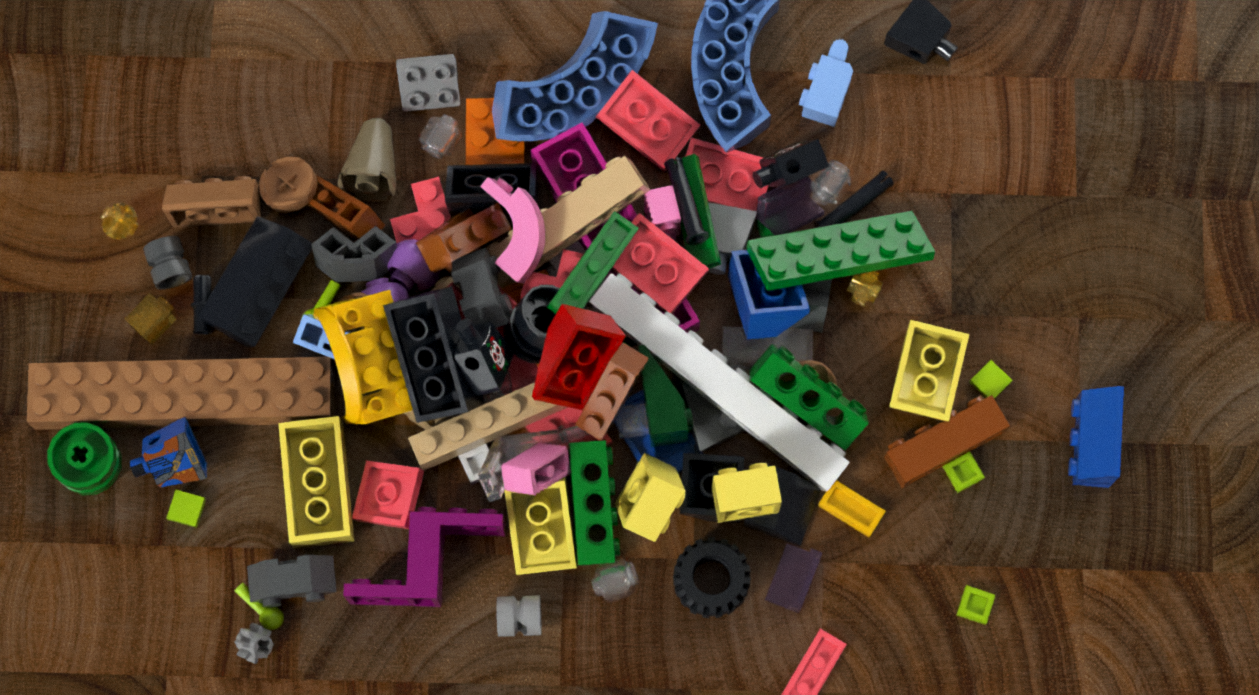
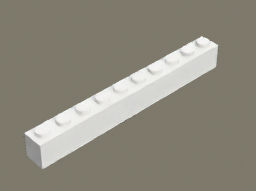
[587,273,850,491]

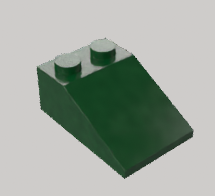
[639,345,693,447]

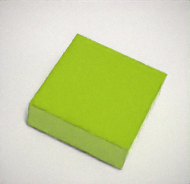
[969,360,1013,399]
[943,452,985,493]
[166,490,206,528]
[956,585,995,625]

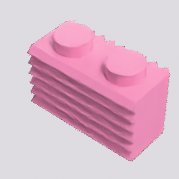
[644,186,681,240]
[501,442,571,496]

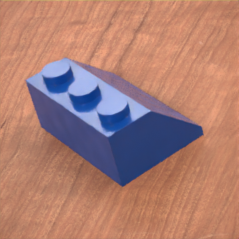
[728,250,810,339]
[1068,386,1124,488]

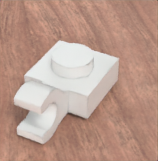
[459,444,500,502]

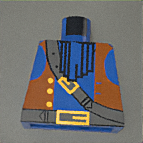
[130,417,207,487]

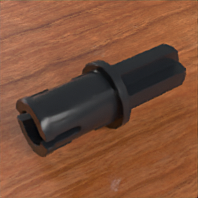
[190,274,213,335]

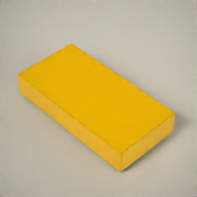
[818,480,886,538]

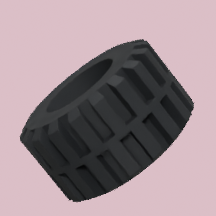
[673,537,751,619]

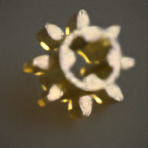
[100,203,139,239]
[847,271,883,307]

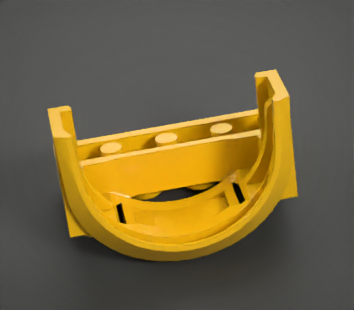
[313,290,413,425]

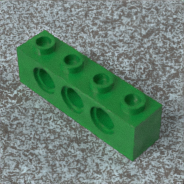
[749,344,868,451]
[568,440,620,566]

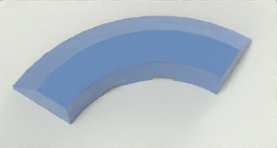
[691,0,780,153]
[492,11,658,141]

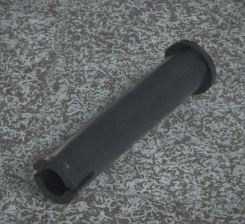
[664,157,709,245]
[813,170,894,228]

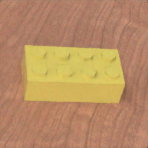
[278,416,354,549]

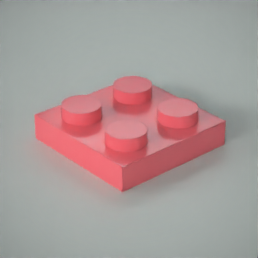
[352,460,424,529]

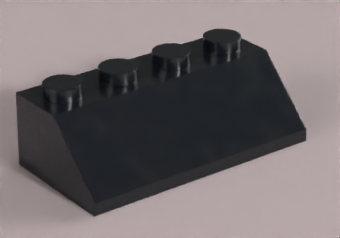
[197,216,312,348]
[383,286,485,423]

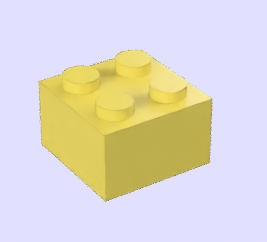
[615,453,685,542]
[712,463,782,523]

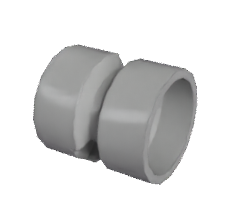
[497,595,542,637]

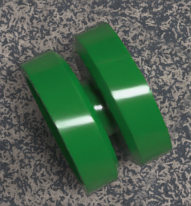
[47,422,122,495]

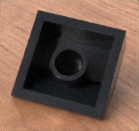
[680,453,745,523]
[743,464,821,546]

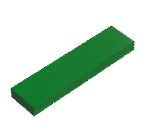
[674,154,721,269]
[547,211,639,314]

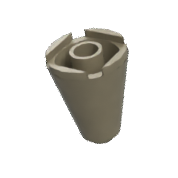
[338,118,397,203]

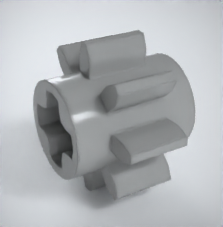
[234,623,274,664]

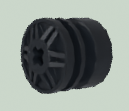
[503,285,560,364]

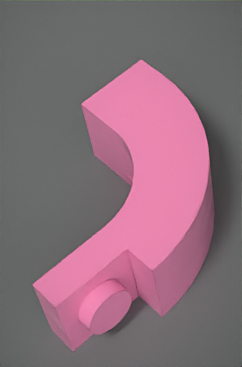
[480,177,545,284]

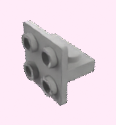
[396,54,460,111]

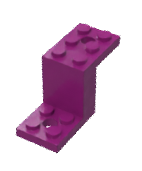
[343,507,506,607]

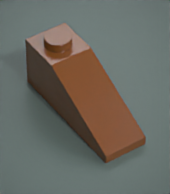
[307,175,385,241]

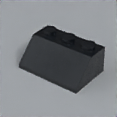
[445,163,538,212]

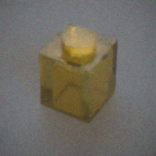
[125,293,176,345]

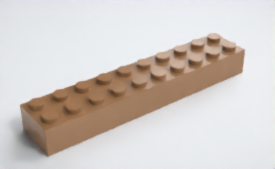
[27,357,335,430]

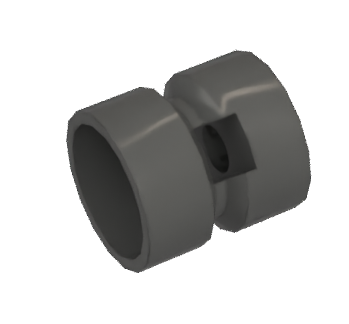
[143,236,193,290]

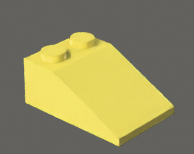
[889,320,969,422]
[504,475,577,575]

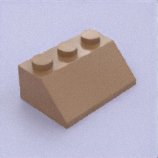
[162,176,261,228]

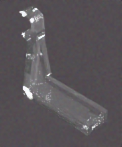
[478,425,589,502]

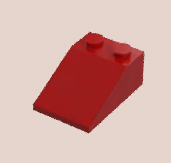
[532,304,626,410]

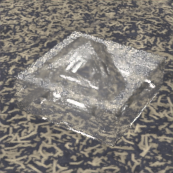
[616,403,649,439]

